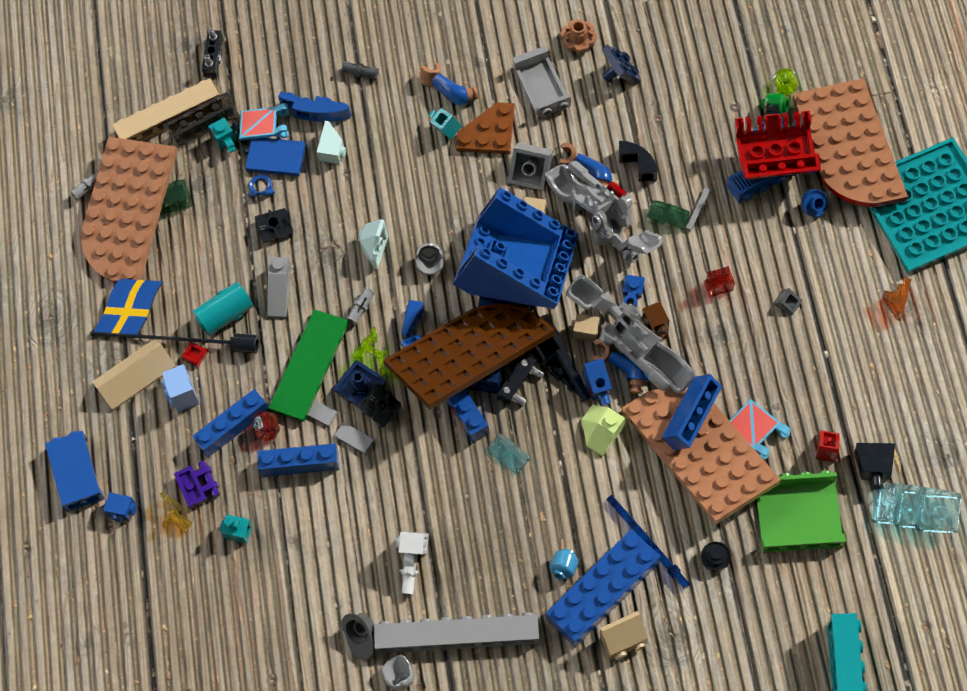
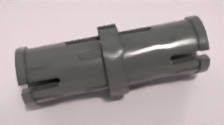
[342,61,379,79]

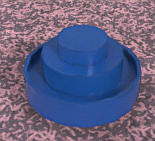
[801,189,828,217]

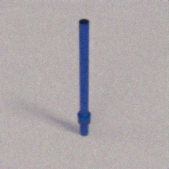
[606,495,690,589]

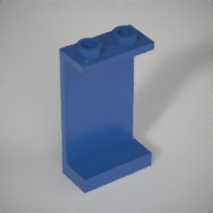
[45,431,105,512]

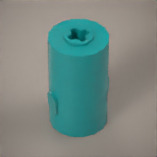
[192,281,254,336]

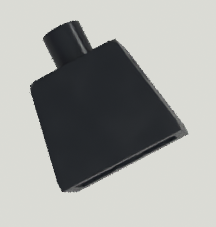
[854,443,895,490]

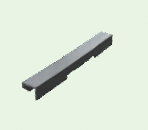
[686,188,710,232]

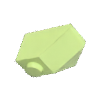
[581,405,625,457]

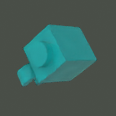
[428,108,462,139]
[209,118,236,153]
[220,514,252,544]

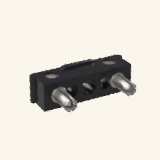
[202,28,223,78]
[497,352,544,405]

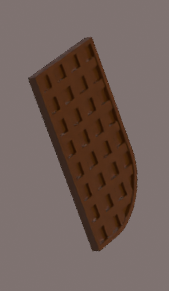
[384,304,555,410]

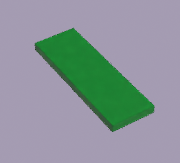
[268,309,349,422]

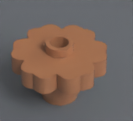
[560,19,597,54]

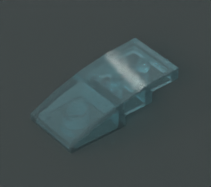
[871,483,962,533]

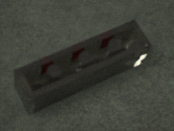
[163,92,239,148]

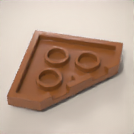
[456,102,515,154]

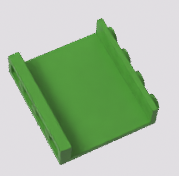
[756,471,846,553]

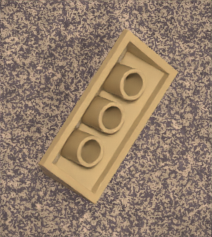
[92,339,176,411]

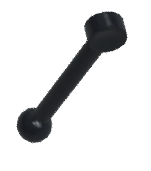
[232,122,249,154]

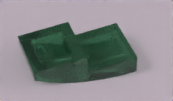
[647,200,690,230]

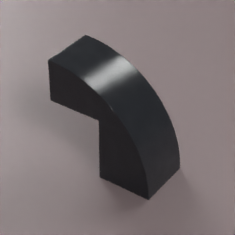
[619,141,657,181]

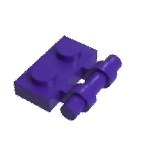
[174,461,220,509]

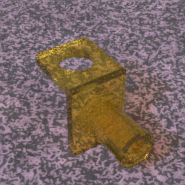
[160,492,193,533]

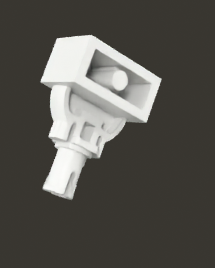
[396,531,429,594]

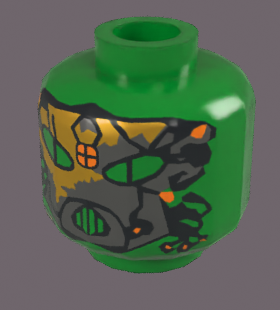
[761,93,789,117]

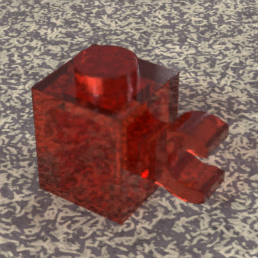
[704,266,735,297]

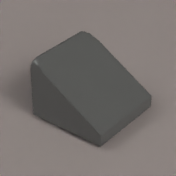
[773,288,802,315]

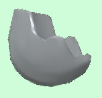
[415,243,443,275]
[381,655,414,691]

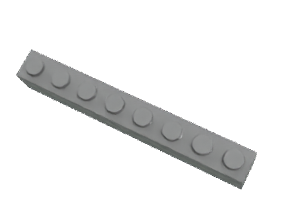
[374,612,540,654]

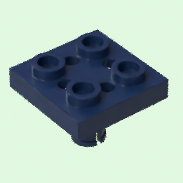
[602,45,641,84]
[333,360,387,407]

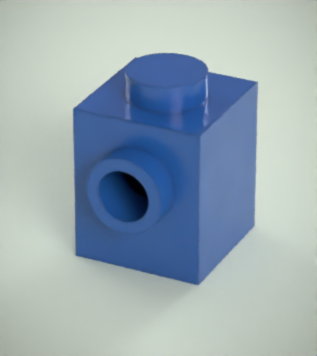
[103,492,137,522]

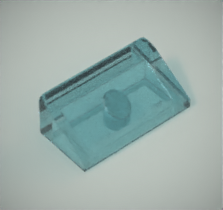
[487,434,531,474]

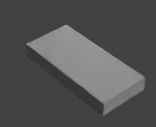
[307,400,337,427]
[334,422,374,454]

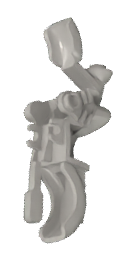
[545,161,663,265]
[566,274,695,393]

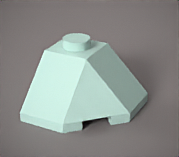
[358,219,388,270]

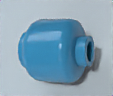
[549,549,579,580]

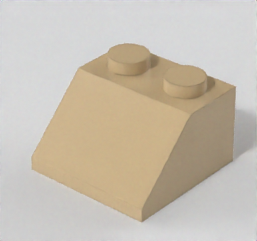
[600,611,648,660]

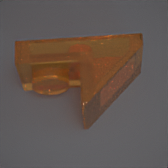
[882,277,912,321]

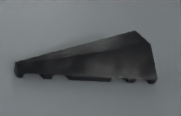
[527,314,591,403]

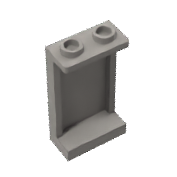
[512,46,571,118]

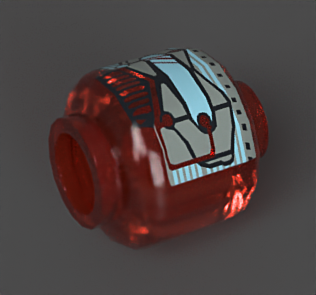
[252,411,280,441]

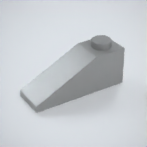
[267,257,292,318]

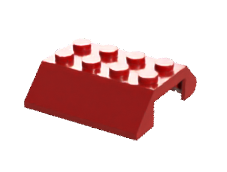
[734,110,821,180]

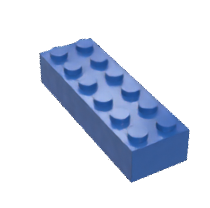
[546,529,661,648]

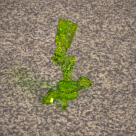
[352,327,397,378]

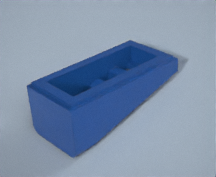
[401,300,425,340]

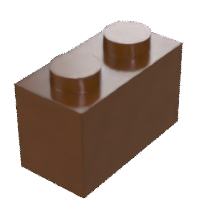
[641,302,670,340]

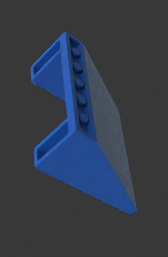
[453,187,579,309]

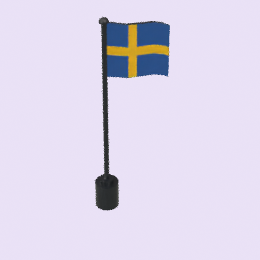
[90,279,259,354]

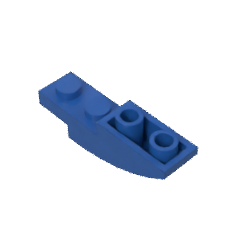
[278,91,352,122]

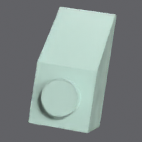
[317,121,346,164]

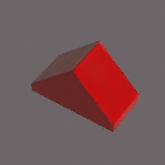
[815,430,840,463]

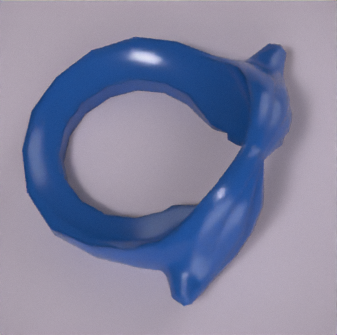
[247,175,275,197]

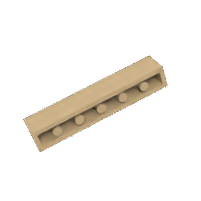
[112,78,222,142]

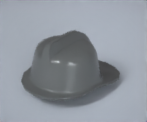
[342,612,374,660]

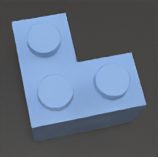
[161,364,200,412]

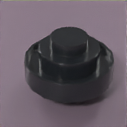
[701,541,731,572]

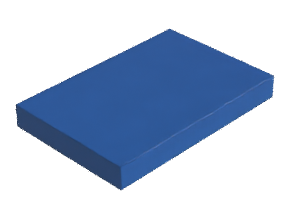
[245,138,306,176]

